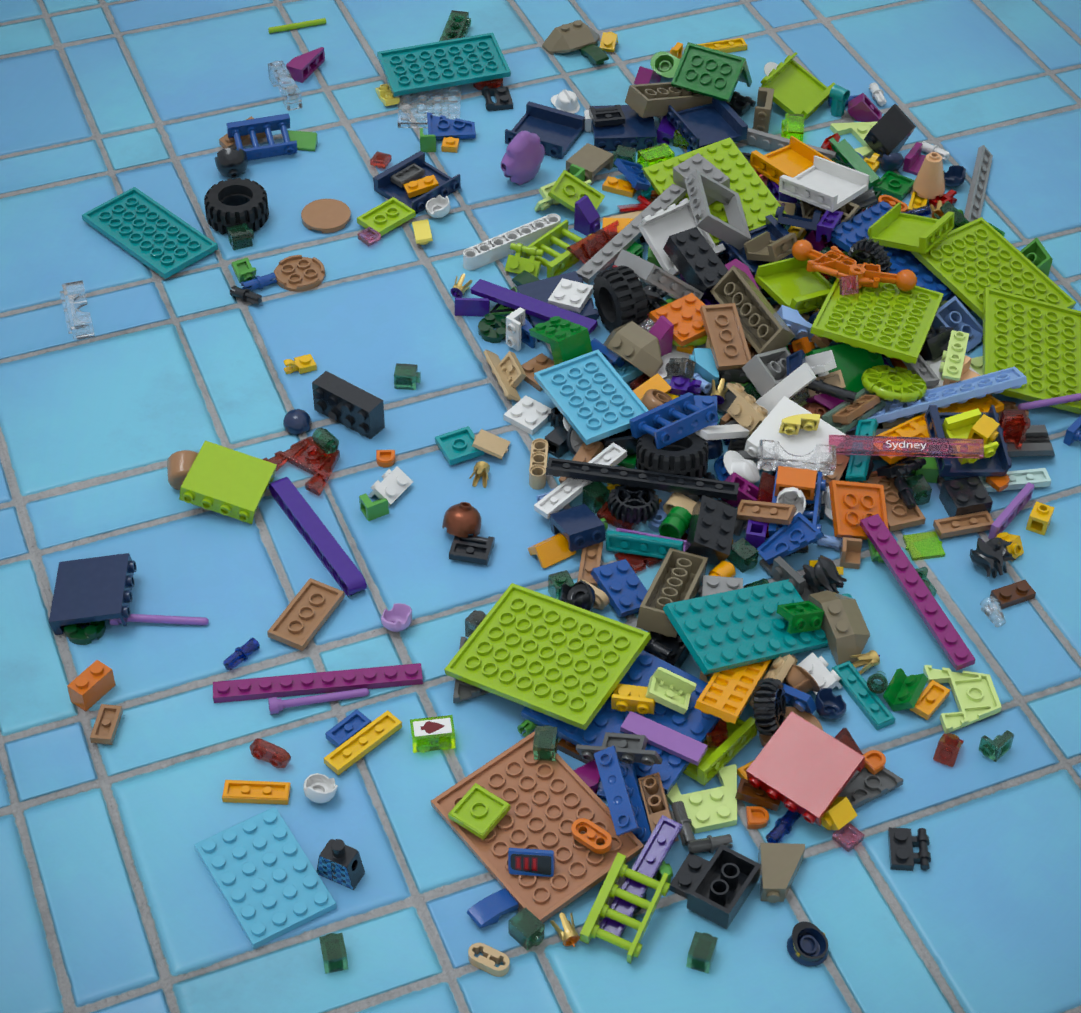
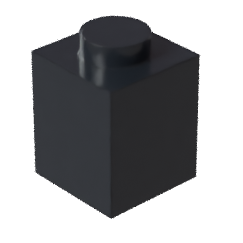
[545,426,569,459]

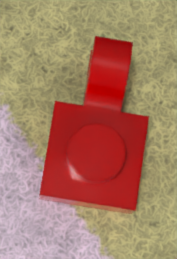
[820,133,841,151]
[929,190,957,209]

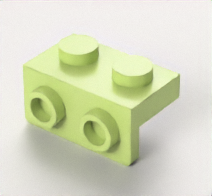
[646,667,697,715]

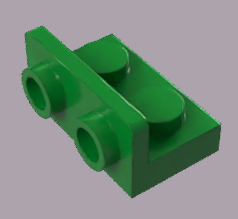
[777,601,825,634]
[883,668,928,712]

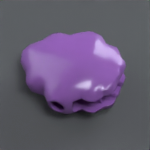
[500,131,545,185]

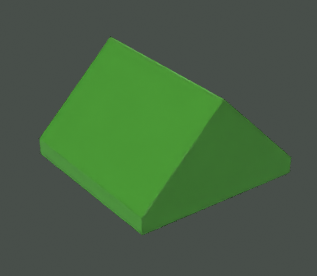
[1020,237,1053,276]

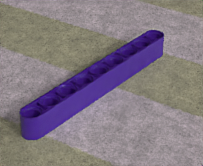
[269,477,367,597]

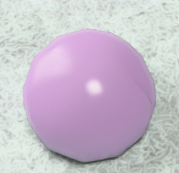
[381,603,412,632]

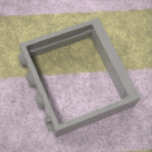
[685,169,751,250]
[614,249,704,299]

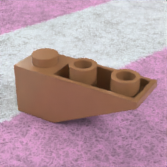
[638,772,679,841]

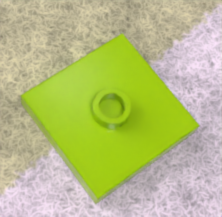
[448,783,511,840]

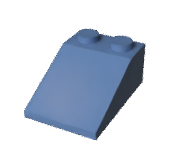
[932,296,983,353]

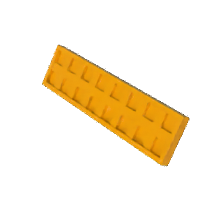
[872,394,1004,465]
[694,659,773,724]

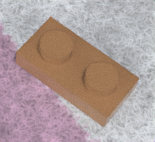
[90,704,123,745]

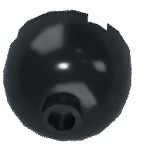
[215,147,248,178]

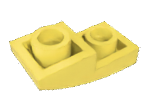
[375,84,400,106]
[412,219,433,245]
[779,414,820,435]

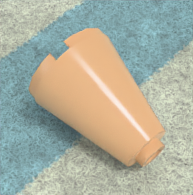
[913,152,945,199]

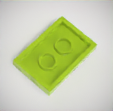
[548,170,605,213]
[357,197,416,237]

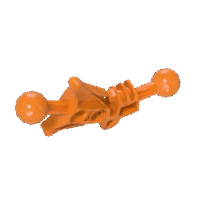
[792,239,917,291]

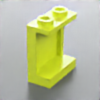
[942,408,999,465]

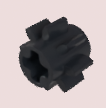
[548,407,564,428]

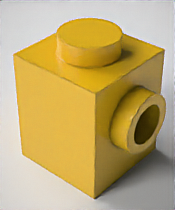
[967,414,1000,446]
[1026,501,1055,535]
[821,797,858,830]

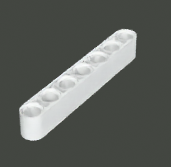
[463,214,561,271]

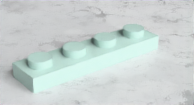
[978,468,1051,492]

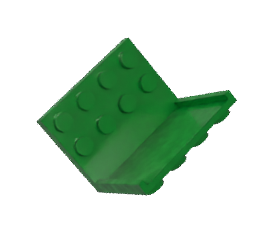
[671,42,752,102]
[805,343,884,395]

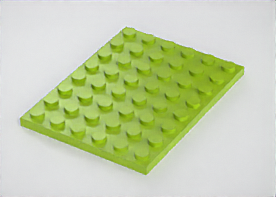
[643,138,787,246]
[912,217,1076,320]
[810,278,944,364]
[983,287,1081,414]
[444,583,651,730]

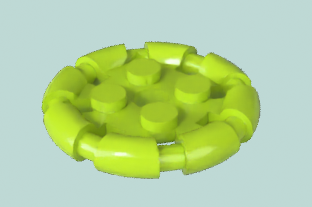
[861,365,927,403]

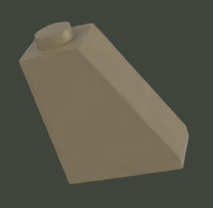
[758,843,805,903]

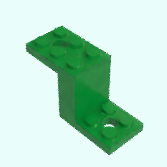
[529,316,592,365]

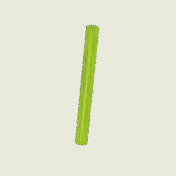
[268,18,326,34]

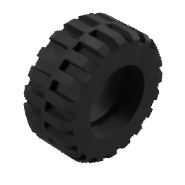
[204,178,269,236]
[593,265,649,333]
[636,429,709,478]

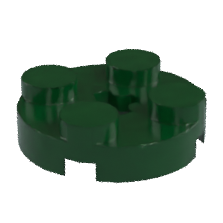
[478,313,506,343]
[63,620,106,645]

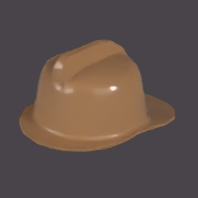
[784,665,820,693]

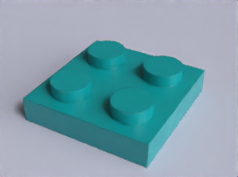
[435,426,484,466]

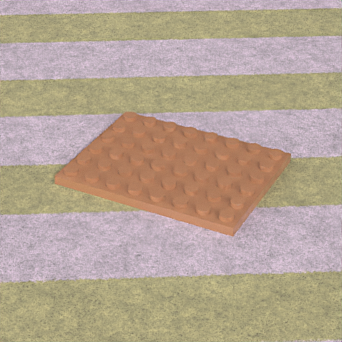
[431,730,644,927]

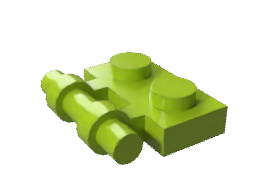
[504,243,544,278]

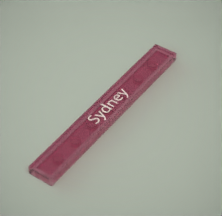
[828,435,984,459]

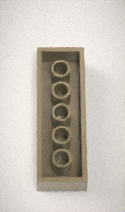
[625,82,712,118]
[710,265,795,354]
[636,548,708,638]

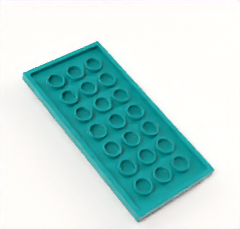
[377,33,511,97]
[82,187,218,279]
[663,579,828,675]

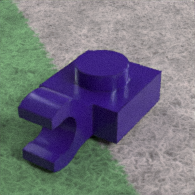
[669,376,702,395]

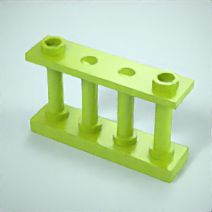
[522,220,596,278]
[580,853,670,963]

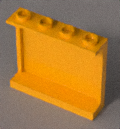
[750,136,834,185]

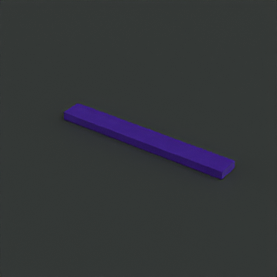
[470,279,598,335]

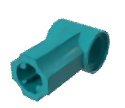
[829,84,850,117]

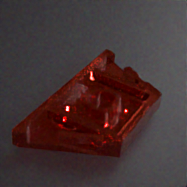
[567,220,619,264]

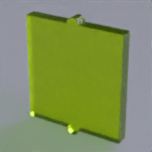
[903,531,945,561]

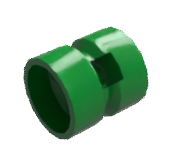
[659,506,692,539]

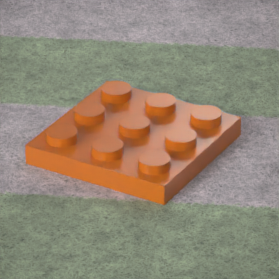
[649,293,707,347]
[829,480,889,540]

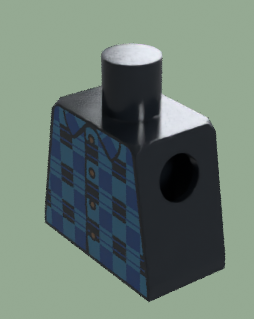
[316,839,365,890]

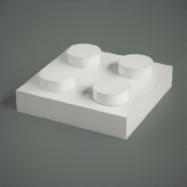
[548,278,594,313]
[503,395,551,435]

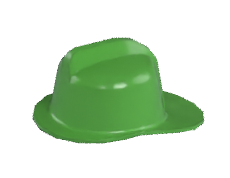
[650,51,680,78]

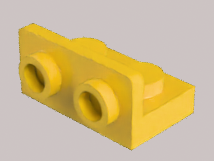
[611,684,656,714]

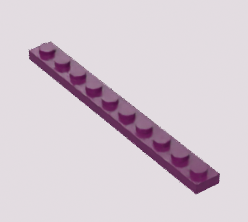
[860,514,975,671]
[213,663,423,703]

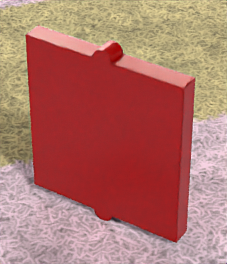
[618,203,647,212]

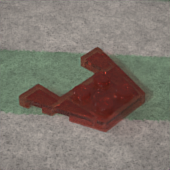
[262,436,340,496]

